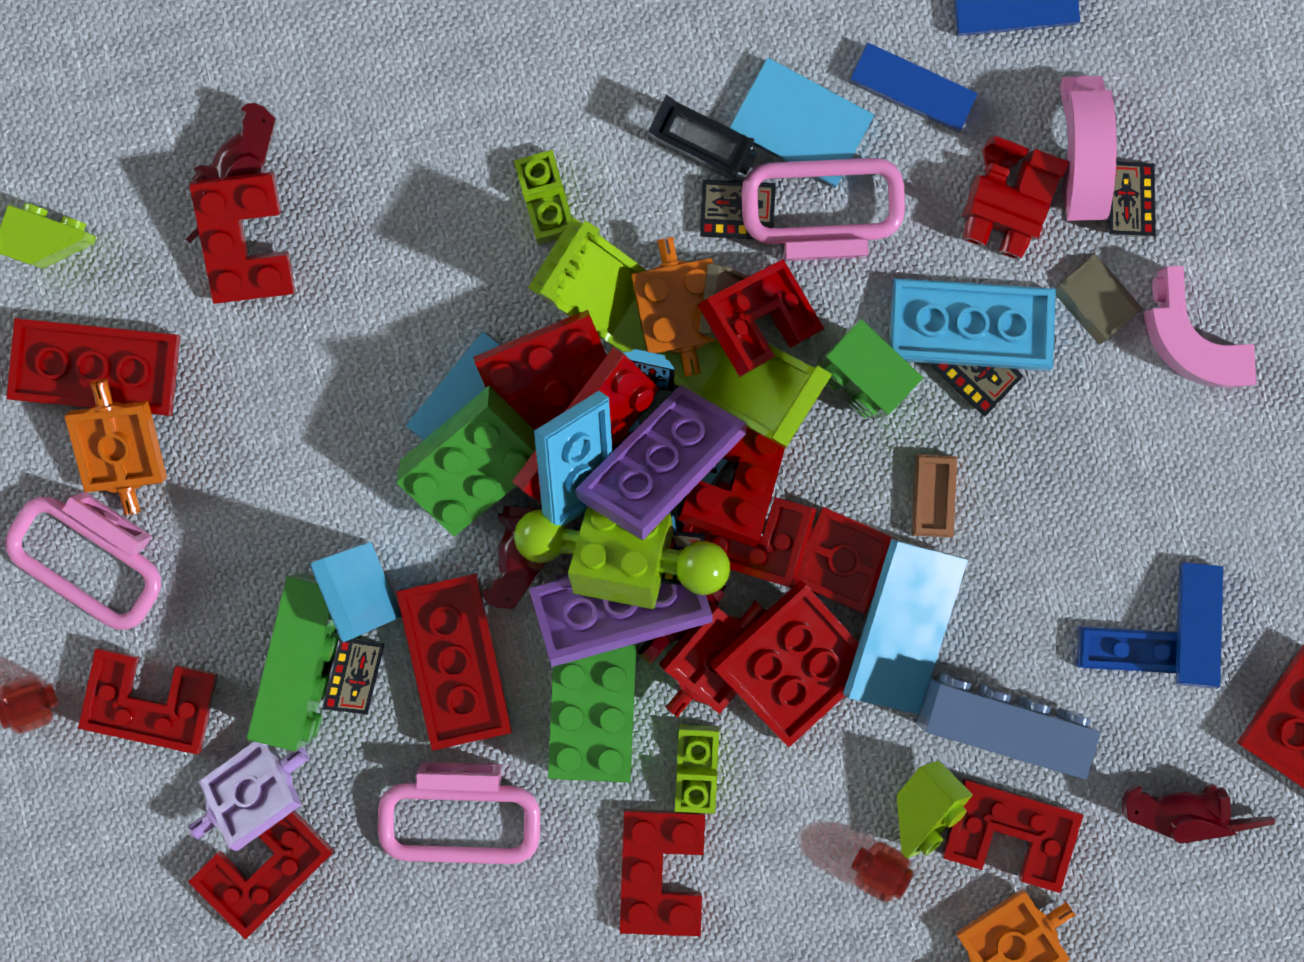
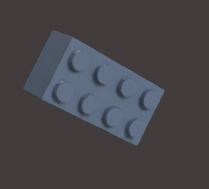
[915,673,1101,780]

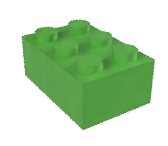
[816,319,923,420]
[396,385,536,537]

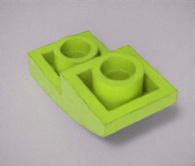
[513,149,572,245]
[675,724,719,814]

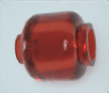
[0,675,59,735]
[851,841,915,903]

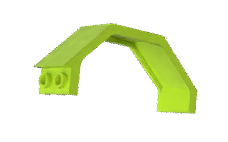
[528,217,832,448]

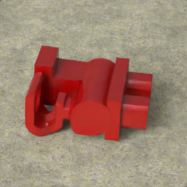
[961,135,1069,260]

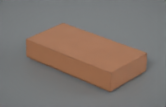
[911,455,957,538]

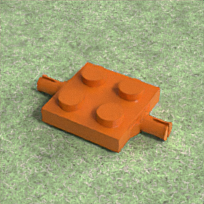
[631,237,717,377]
[65,379,167,515]
[955,888,1076,962]

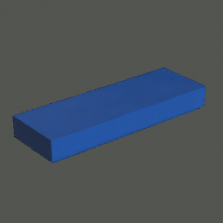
[954,0,1080,36]
[849,42,978,132]
[1175,562,1224,689]
[1077,626,1177,673]

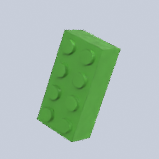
[246,573,339,752]
[548,643,637,783]

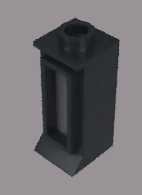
[648,94,757,181]

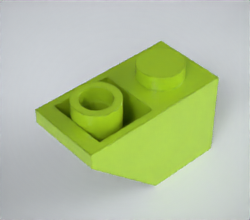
[0,202,96,269]
[897,760,973,859]

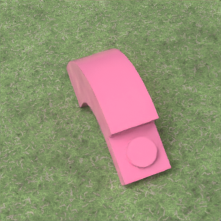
[1059,75,1117,221]
[1143,266,1256,388]

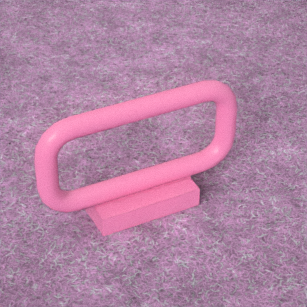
[741,158,905,261]
[5,492,161,630]
[378,762,540,864]

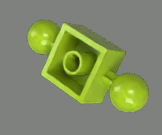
[514,506,730,610]

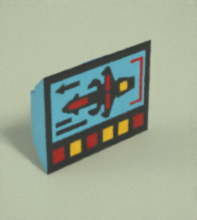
[623,349,675,391]

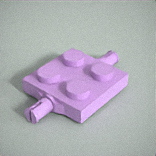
[188,742,310,851]

